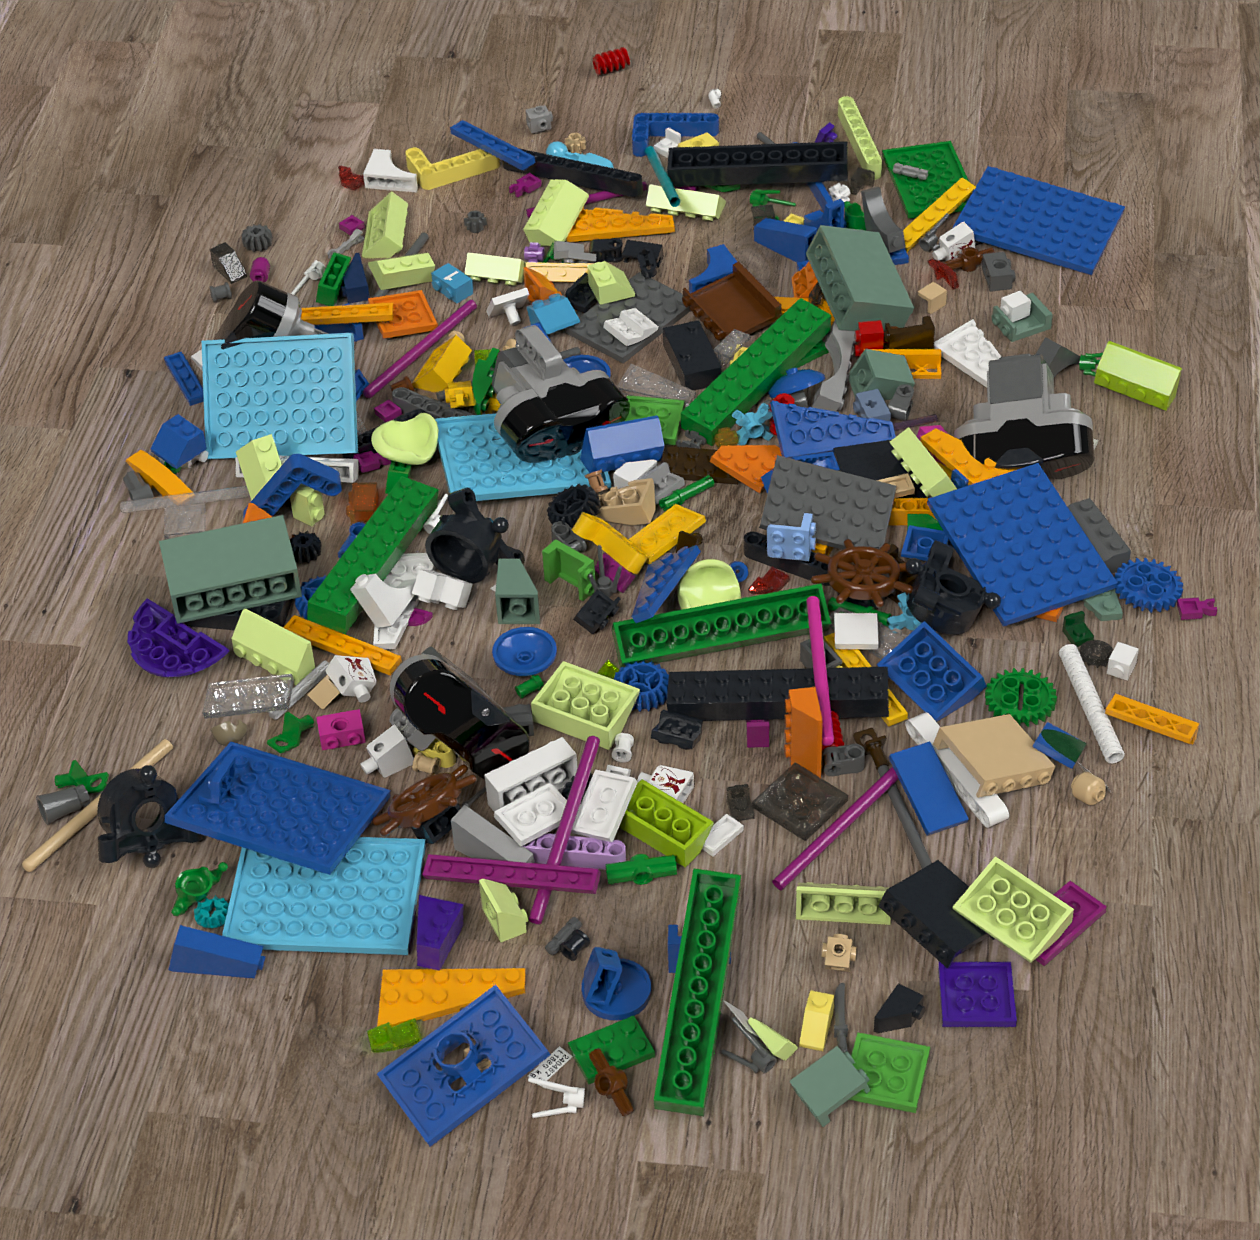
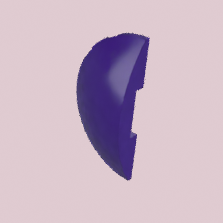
[128,598,229,677]

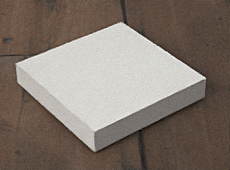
[834,613,878,649]

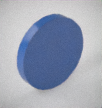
[581,958,651,1021]

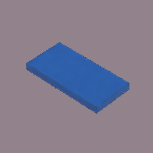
[888,741,969,836]

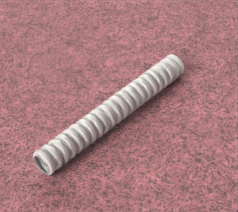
[1059,644,1124,763]

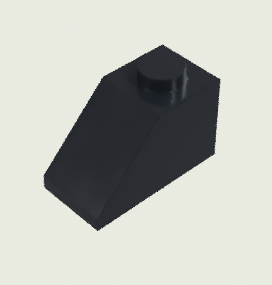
[874,983,925,1033]

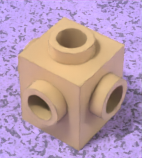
[822,934,857,972]

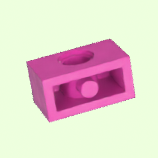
[316,709,366,750]

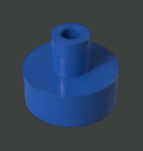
[729,561,748,582]

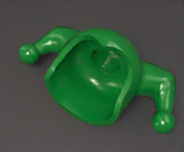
[844,201,866,231]
[171,862,228,916]

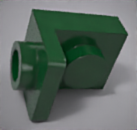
[1062,611,1094,647]

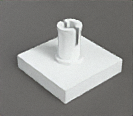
[486,288,529,326]

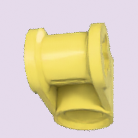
[412,737,457,768]

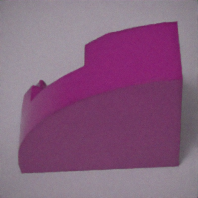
[407,608,433,626]

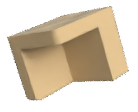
[918,282,947,314]
[308,674,340,709]

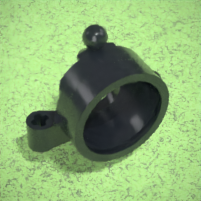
[425,487,525,584]
[905,540,1001,635]
[97,765,203,868]

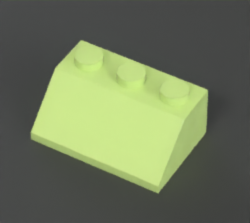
[368,253,435,290]
[465,253,526,286]
[236,434,282,501]

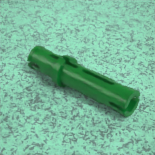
[659,475,714,511]
[828,597,892,627]

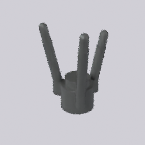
[919,213,949,251]
[588,545,622,597]
[721,1017,777,1073]

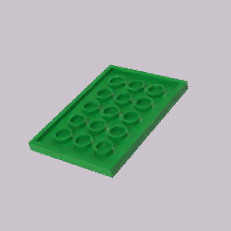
[882,141,970,218]

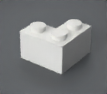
[412,569,473,610]

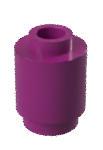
[250,257,270,284]

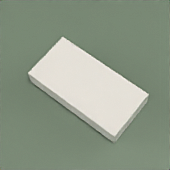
[702,814,744,857]

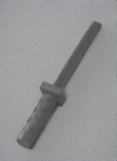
[834,983,848,1053]

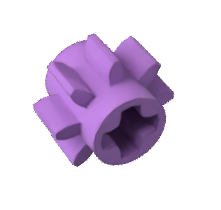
[524,242,545,263]

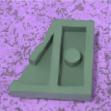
[1083,589,1123,621]

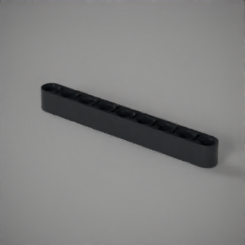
[502,148,643,197]

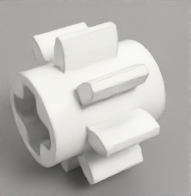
[829,183,850,202]

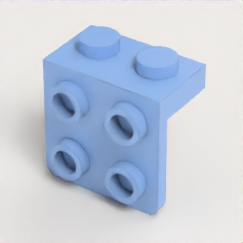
[767,513,816,561]

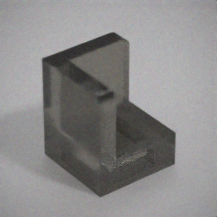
[751,204,775,230]

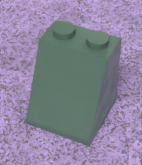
[848,349,915,400]
[495,559,540,624]

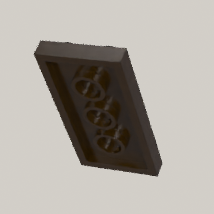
[661,445,739,485]

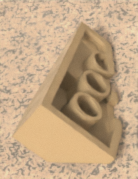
[595,478,656,525]

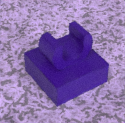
[815,122,838,142]

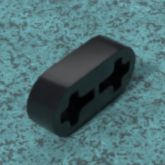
[637,247,657,278]

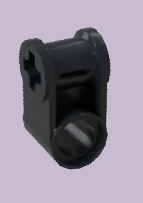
[589,238,624,263]

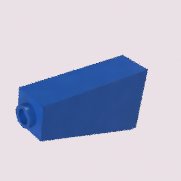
[754,218,817,262]
[169,925,265,979]

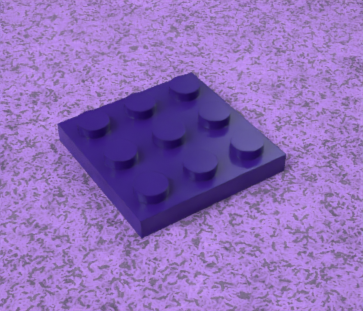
[938,962,1017,1027]

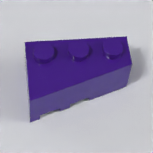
[417,895,464,971]

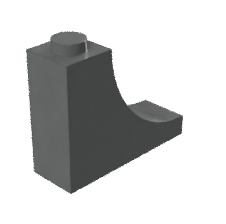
[861,187,905,253]
[1035,337,1080,377]

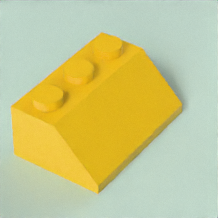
[412,335,472,393]

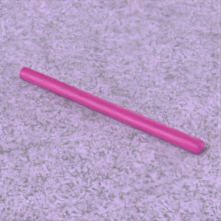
[806,596,834,746]

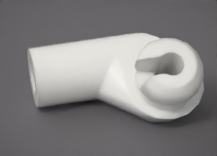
[709,89,721,108]

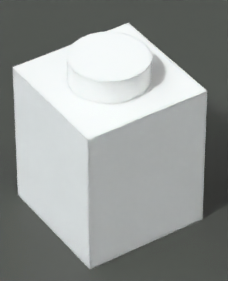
[1000,291,1031,322]
[1107,642,1139,680]

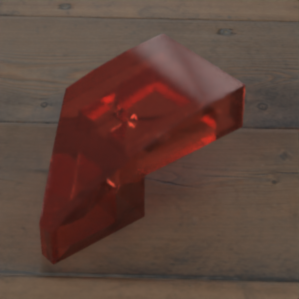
[338,166,365,191]
[927,259,959,290]
[748,566,790,594]

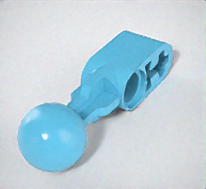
[546,141,614,168]

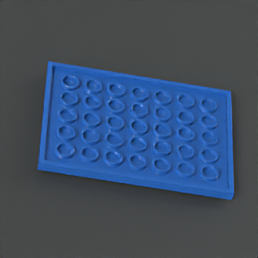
[952,166,1125,275]
[927,463,1118,627]
[165,742,391,875]

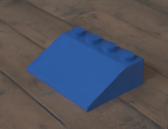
[876,621,987,722]

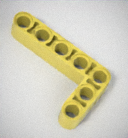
[406,147,501,190]

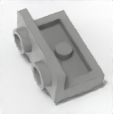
[554,241,596,263]
[638,462,685,505]

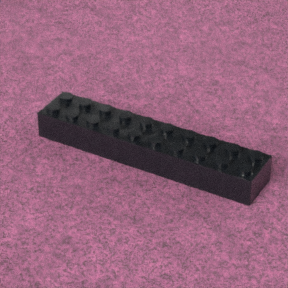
[667,141,848,187]
[667,667,889,721]

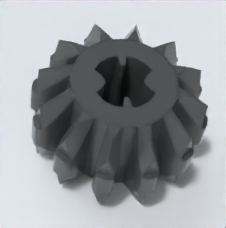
[241,224,273,252]

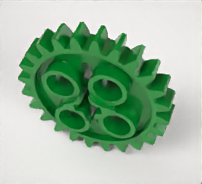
[985,668,1057,727]

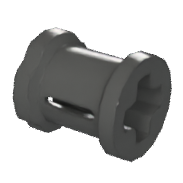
[209,282,232,302]

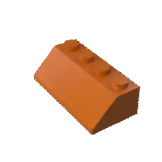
[784,687,822,781]

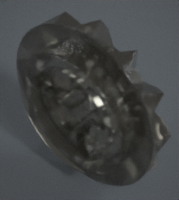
[1079,640,1113,668]

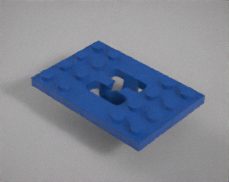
[377,985,550,1147]

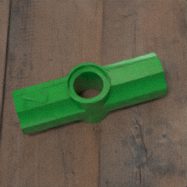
[605,854,677,885]

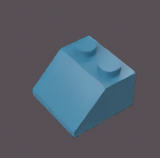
[527,294,580,334]

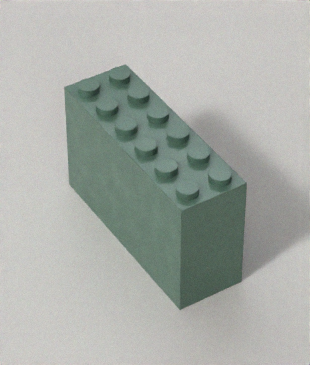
[806,225,914,331]
[159,515,302,624]

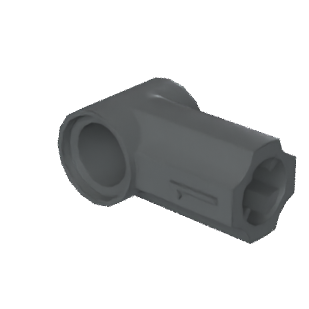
[123,471,154,507]

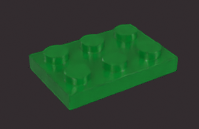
[568,1015,655,1085]

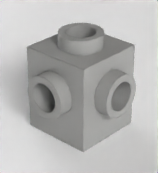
[525,105,553,133]

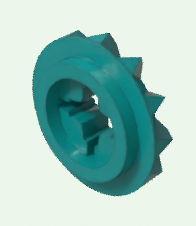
[194,895,229,928]

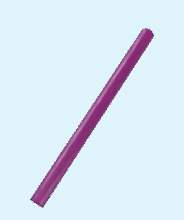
[363,299,477,398]
[528,736,600,925]
[772,766,899,891]

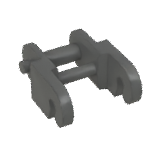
[676,430,707,448]

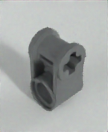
[888,384,914,421]
[551,521,587,552]
[822,744,865,777]

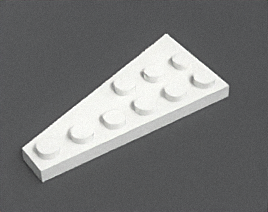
[934,319,1001,387]
[373,553,436,650]

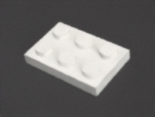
[571,769,638,842]
[494,783,567,847]

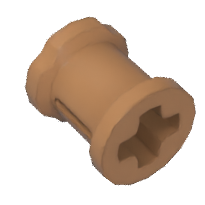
[584,469,608,493]

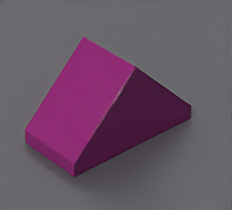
[746,720,769,748]

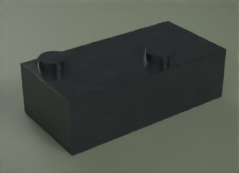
[663,320,722,393]

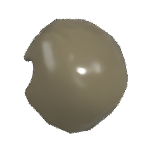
[211,720,247,746]

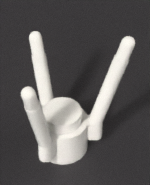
[291,260,325,295]
[423,494,448,534]
[528,1077,585,1118]

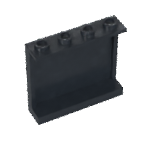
[833,439,928,498]
[878,860,995,969]

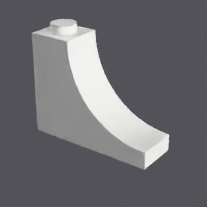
[363,149,418,192]
[350,574,416,628]

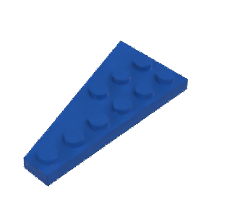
[770,400,896,458]
[631,545,701,623]

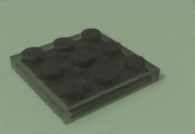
[752,763,848,841]

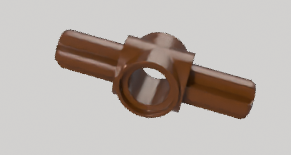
[943,247,995,272]
[589,1048,634,1117]

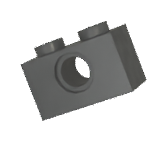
[982,252,1015,292]

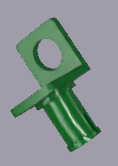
[267,712,314,753]
[54,760,109,794]

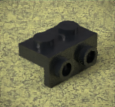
[565,272,598,313]
[573,589,621,635]
[651,710,703,750]

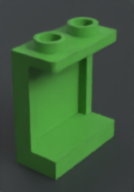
[542,539,595,601]

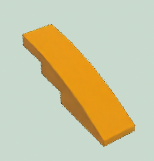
[126,449,195,508]

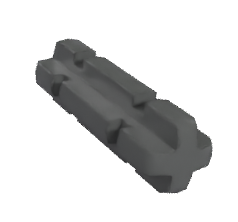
[545,917,582,956]

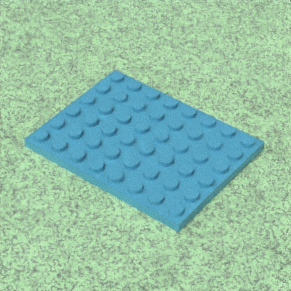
[201,333,358,459]
[435,413,611,501]
[222,837,426,955]

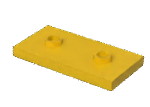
[628,504,706,564]

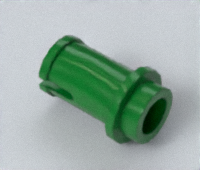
[515,675,544,699]

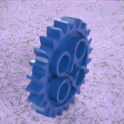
[1114,558,1183,613]

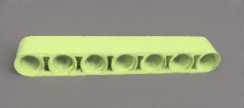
[838,96,882,180]

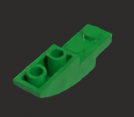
[472,348,500,415]

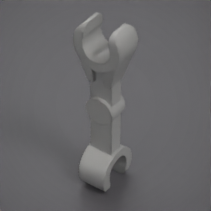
[327,229,364,259]

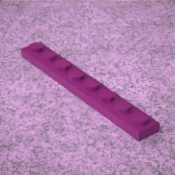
[422,854,601,894]

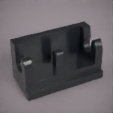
[622,239,664,268]

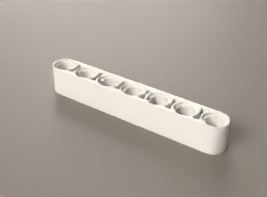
[905,712,1009,828]

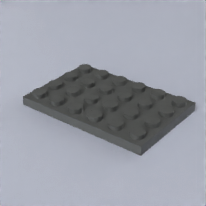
[566,272,691,363]
[759,455,897,550]

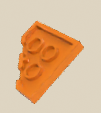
[710,445,782,494]

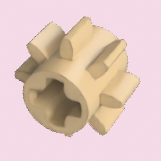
[565,133,586,154]

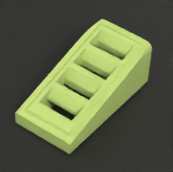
[747,1017,798,1060]

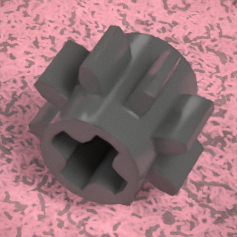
[464,210,487,233]

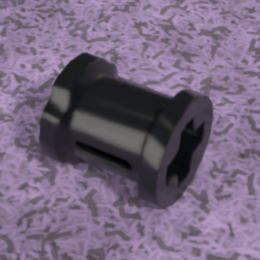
[559,929,590,961]

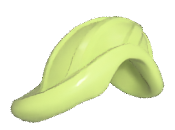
[371,413,439,465]
[677,559,741,610]

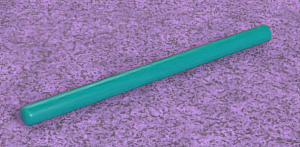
[645,146,681,207]

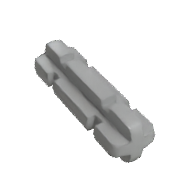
[893,163,928,180]

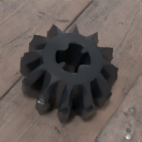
[289,530,322,564]

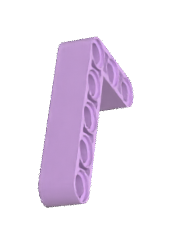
[523,833,626,870]

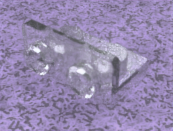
[713,329,750,367]

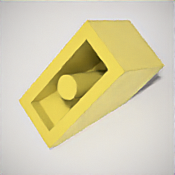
[799,990,834,1051]

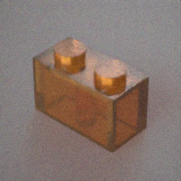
[346,482,379,525]

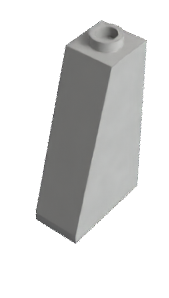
[451,805,534,863]

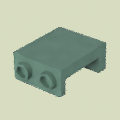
[991,293,1053,342]
[789,1046,870,1127]

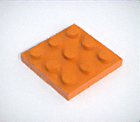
[368,290,438,339]

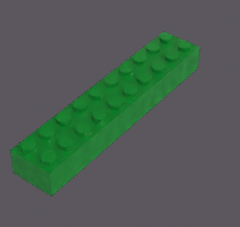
[681,298,831,446]
[307,476,438,634]
[611,584,831,668]
[653,868,741,1117]

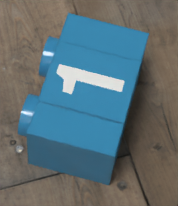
[431,263,474,304]

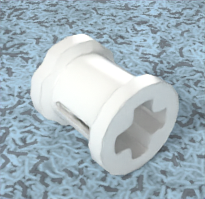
[612,733,634,762]

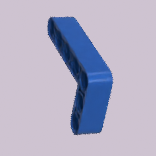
[632,113,719,157]
[243,454,342,520]

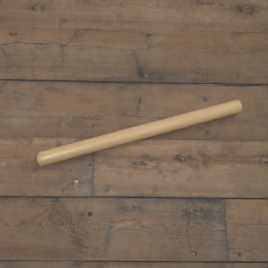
[22,739,173,872]

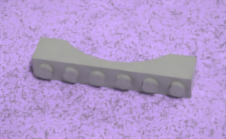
[812,320,855,412]

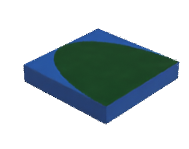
[1032,722,1087,768]

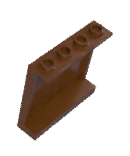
[682,262,782,346]

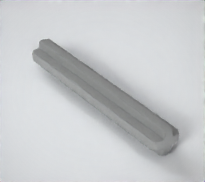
[268,660,330,720]

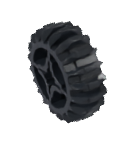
[547,484,601,528]

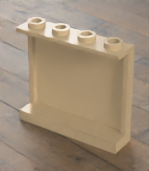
[933,714,1056,798]

